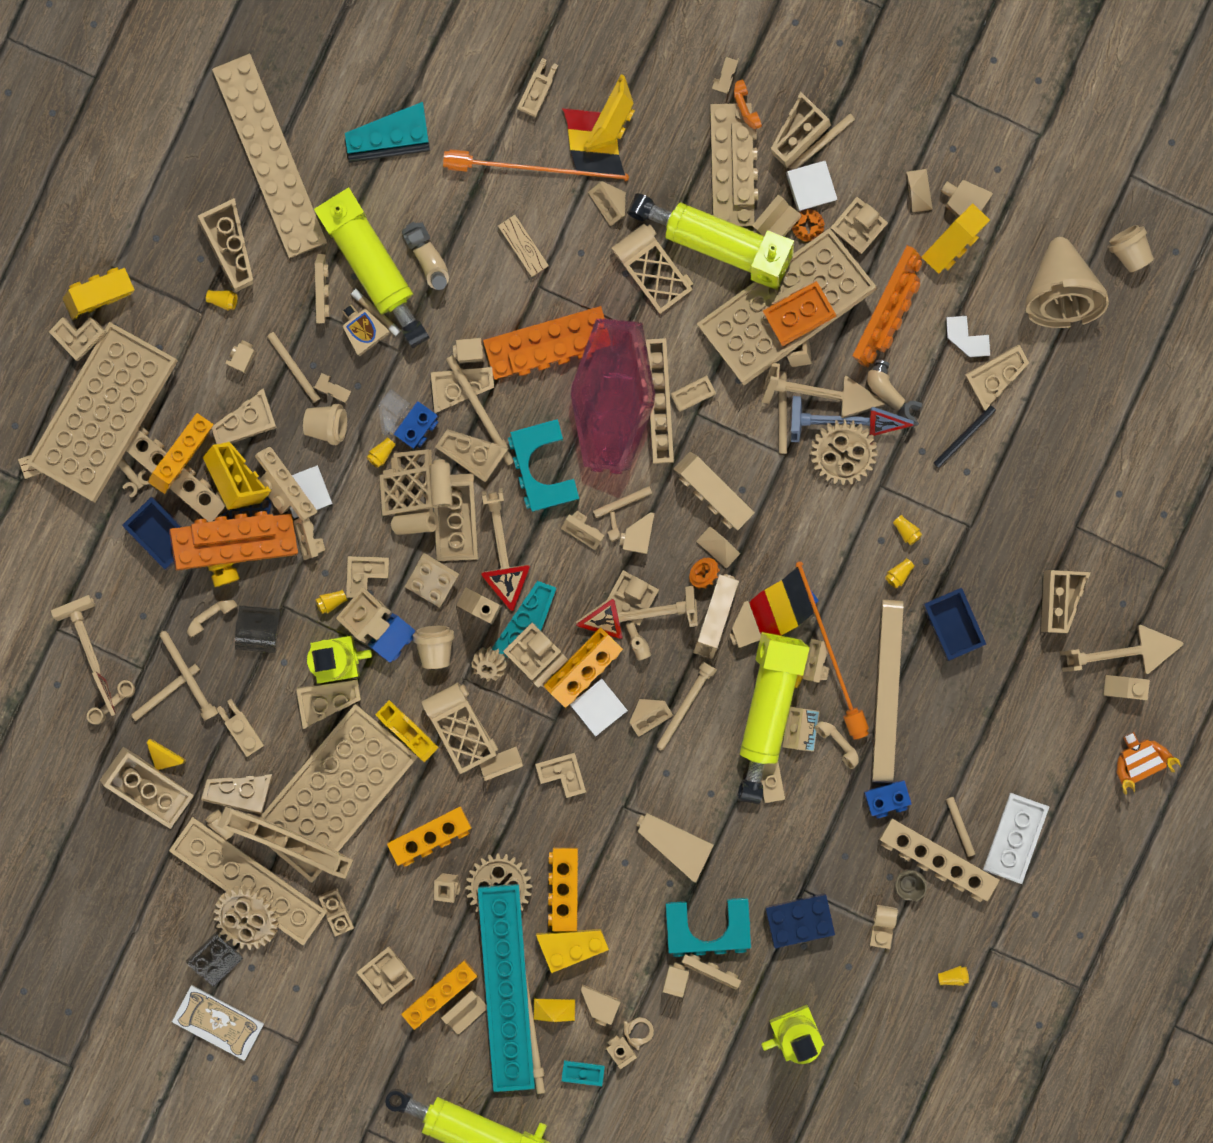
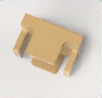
[336,587,391,643]

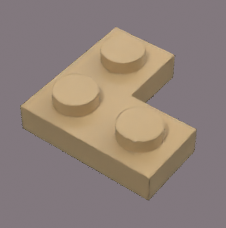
[49,317,106,361]
[346,556,389,598]
[535,753,586,798]

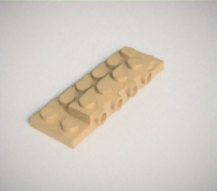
[710,103,758,227]

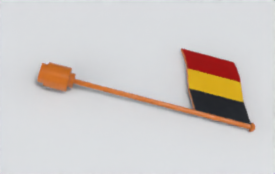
[443,108,629,181]
[749,562,869,740]

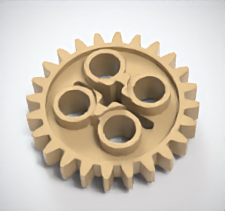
[811,419,877,485]
[465,853,532,912]
[214,885,280,950]

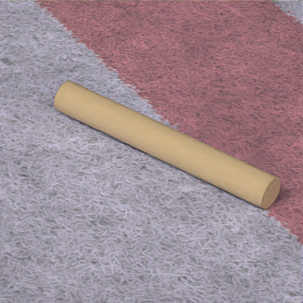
[593,486,652,518]
[946,797,975,857]

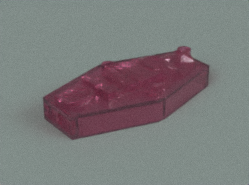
[571,318,655,474]

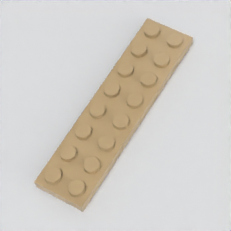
[169,817,327,946]

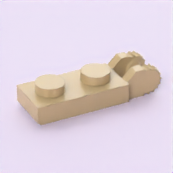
[517,58,558,118]
[217,699,265,757]

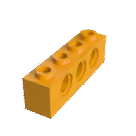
[148,413,214,494]
[543,627,623,708]
[387,806,472,867]
[548,847,578,931]
[401,959,478,1030]

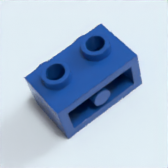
[394,401,439,450]
[367,613,416,663]
[864,780,911,818]

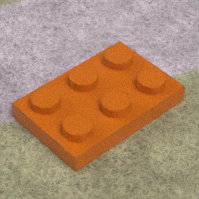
[763,281,837,346]

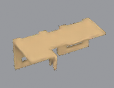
[712,57,739,94]
[767,282,803,305]
[313,373,351,403]

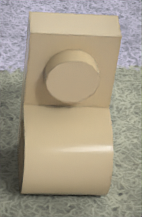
[869,904,898,949]

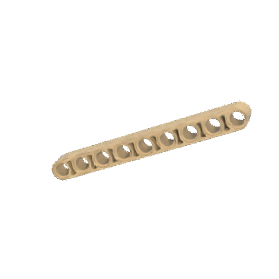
[872,600,903,783]

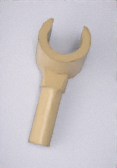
[607,512,620,542]

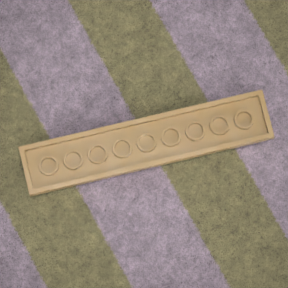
[212,54,327,259]

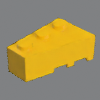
[922,203,990,274]
[62,267,134,321]
[203,442,272,510]
[536,929,609,973]

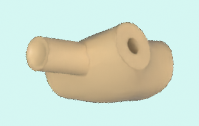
[626,622,651,661]

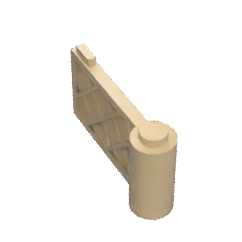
[611,224,693,314]
[391,449,437,535]
[379,459,453,516]
[422,683,498,774]

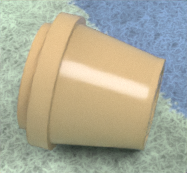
[1108,225,1154,272]
[303,404,347,445]
[413,626,454,669]

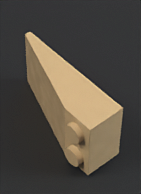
[434,474,478,561]
[100,747,194,829]

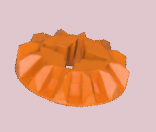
[792,209,825,242]
[689,558,720,589]

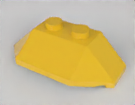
[583,74,635,152]

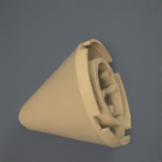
[1025,237,1109,328]

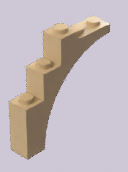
[218,807,353,879]

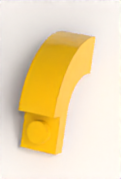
[375,700,439,763]

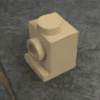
[225,340,256,374]
[434,873,460,903]
[606,1035,637,1069]

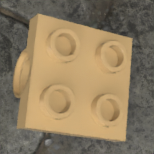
[830,197,888,255]
[405,553,459,608]
[607,570,659,626]
[503,623,561,680]
[357,946,415,1004]

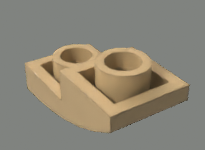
[318,888,354,937]

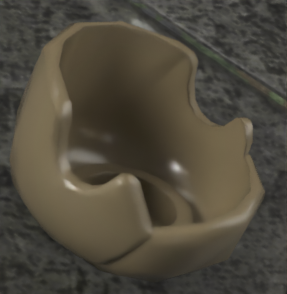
[895,870,927,902]

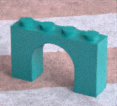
[508,419,579,512]
[666,898,751,957]

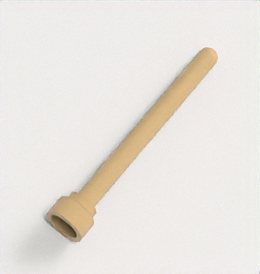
[160,631,218,721]
[657,661,717,750]

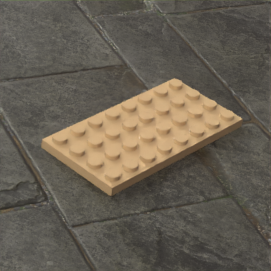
[697,228,878,386]
[26,322,178,503]
[260,704,418,883]

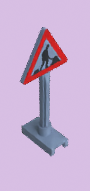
[791,396,914,442]

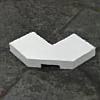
[946,316,990,357]

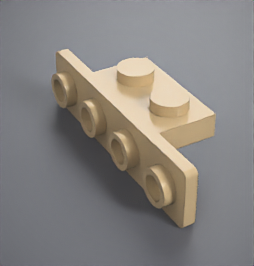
[255,447,317,521]

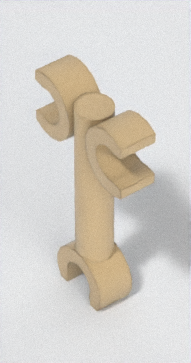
[118,458,150,498]

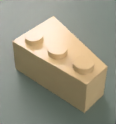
[771,91,831,168]

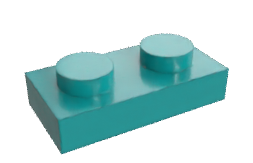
[561,1060,605,1086]

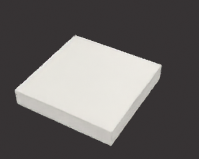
[786,161,837,212]
[290,465,333,519]
[570,679,628,736]

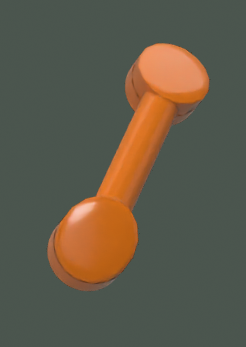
[734,79,762,129]

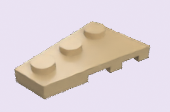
[315,254,330,323]
[965,345,1029,411]
[431,367,494,413]
[212,389,277,444]
[435,429,509,482]
[296,678,361,729]
[438,707,491,755]
[202,774,273,815]

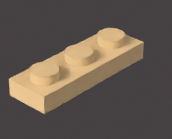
[680,954,741,990]

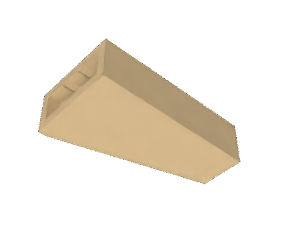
[693,574,739,659]
[456,587,502,624]
[636,812,714,882]

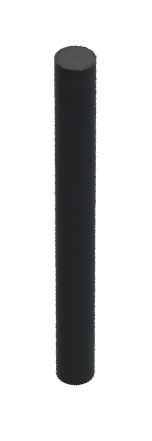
[348,143,430,163]
[933,405,996,468]

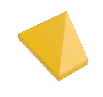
[147,739,186,770]
[534,999,575,1022]

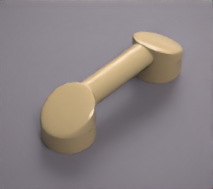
[187,600,238,638]
[87,680,135,725]
[815,722,859,769]

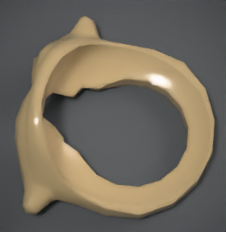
[623,1017,654,1050]

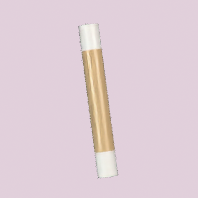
[351,289,401,336]

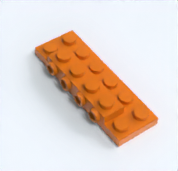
[852,245,922,368]
[483,306,612,380]
[169,511,298,571]

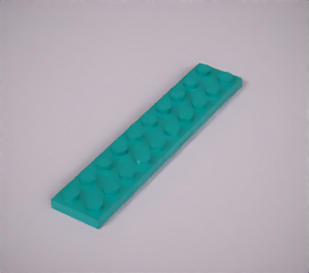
[478,884,535,1092]

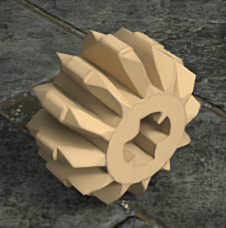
[471,646,507,682]

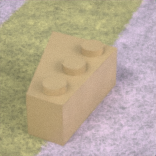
[1041,570,1091,633]

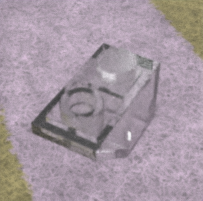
[378,389,411,437]

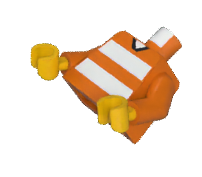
[1116,732,1181,795]

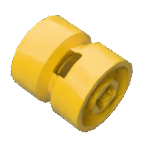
[208,563,240,587]

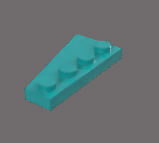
[345,102,429,154]
[492,581,557,658]

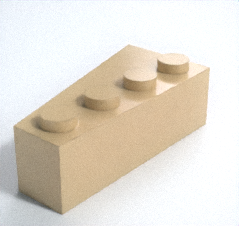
[198,198,253,293]
[673,452,755,530]

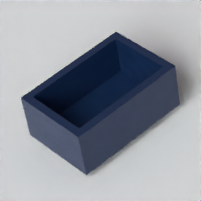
[122,497,182,570]
[922,588,986,661]
[765,893,835,948]

